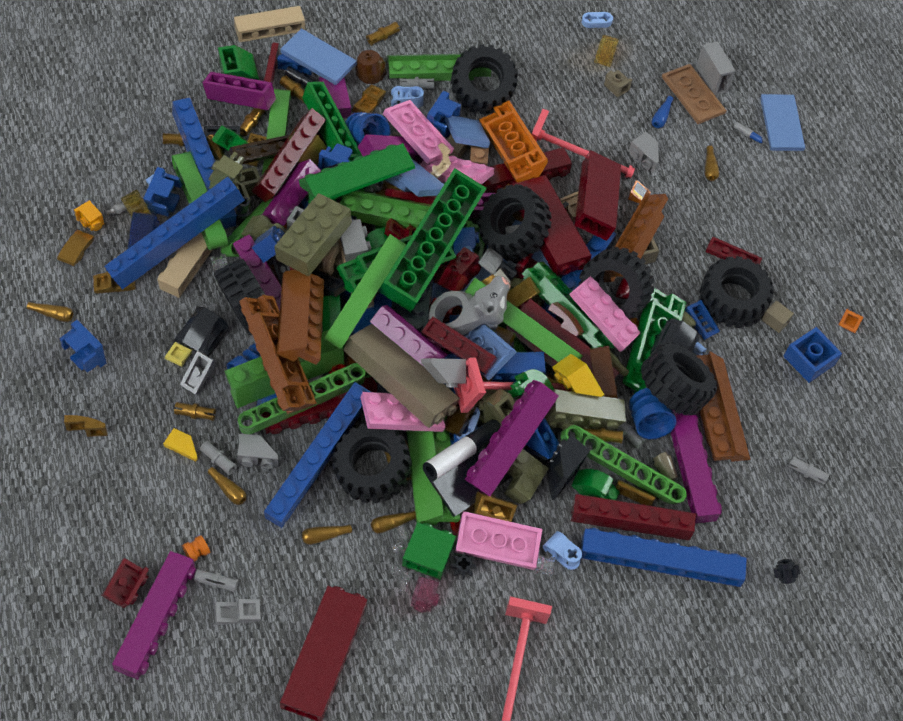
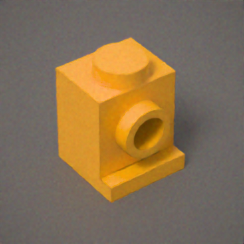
[74,200,104,231]

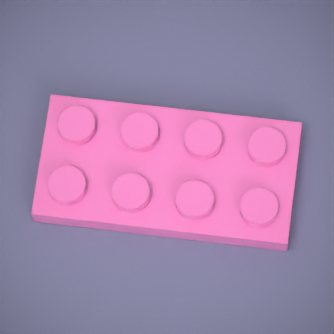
[383,100,454,164]
[419,156,494,184]
[569,276,641,352]
[360,392,445,432]
[455,511,542,570]

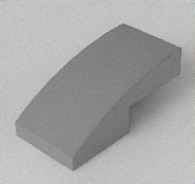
[214,599,261,625]

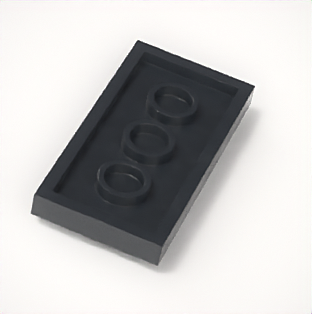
[391,276,434,338]

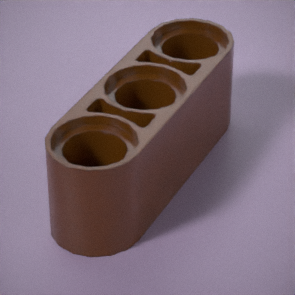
[590,346,618,399]

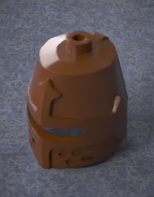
[355,50,386,84]

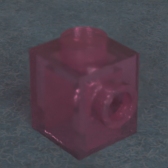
[411,576,440,612]

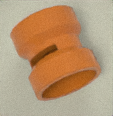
[182,535,210,562]

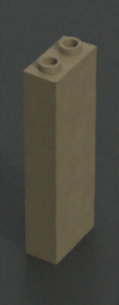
[344,324,460,428]

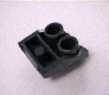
[175,307,229,356]
[651,318,699,353]

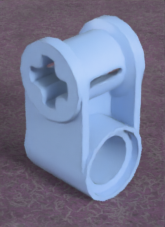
[391,86,424,108]
[543,531,582,570]

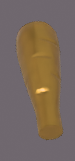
[705,146,719,181]
[27,302,73,322]
[207,467,246,505]
[371,511,416,534]
[302,525,352,545]

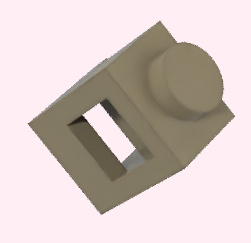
[604,70,632,98]

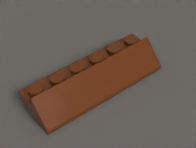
[603,190,668,282]
[277,270,324,365]
[239,295,317,414]
[697,351,750,462]

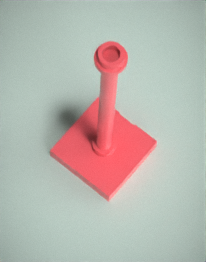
[531,109,635,178]
[454,358,571,413]
[502,596,552,721]

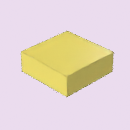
[165,342,192,367]

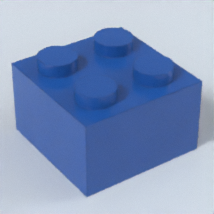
[784,327,842,383]

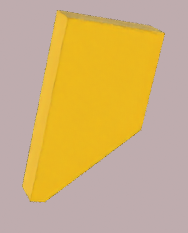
[163,428,198,462]

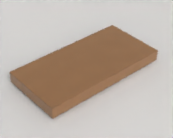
[662,64,727,124]

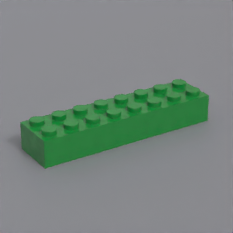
[378,168,486,312]

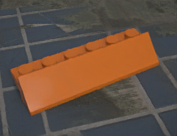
[479,100,548,183]

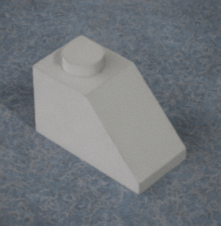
[421,358,466,388]

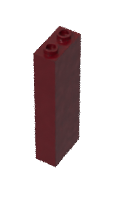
[575,150,621,241]
[512,175,592,276]
[506,298,619,379]
[280,586,367,721]

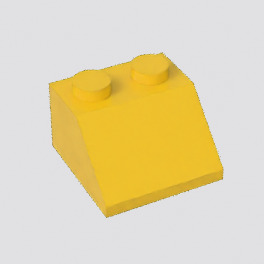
[552,354,604,397]

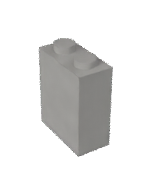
[696,41,735,95]

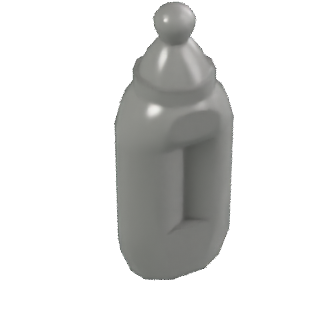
[106,198,141,215]

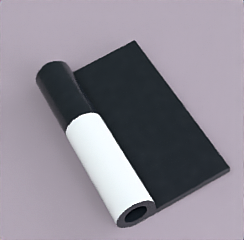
[423,419,512,517]

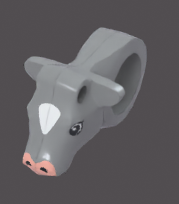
[429,276,510,336]

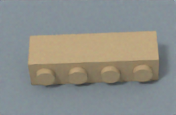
[234,6,305,42]
[158,233,212,298]

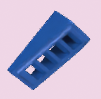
[685,300,720,340]

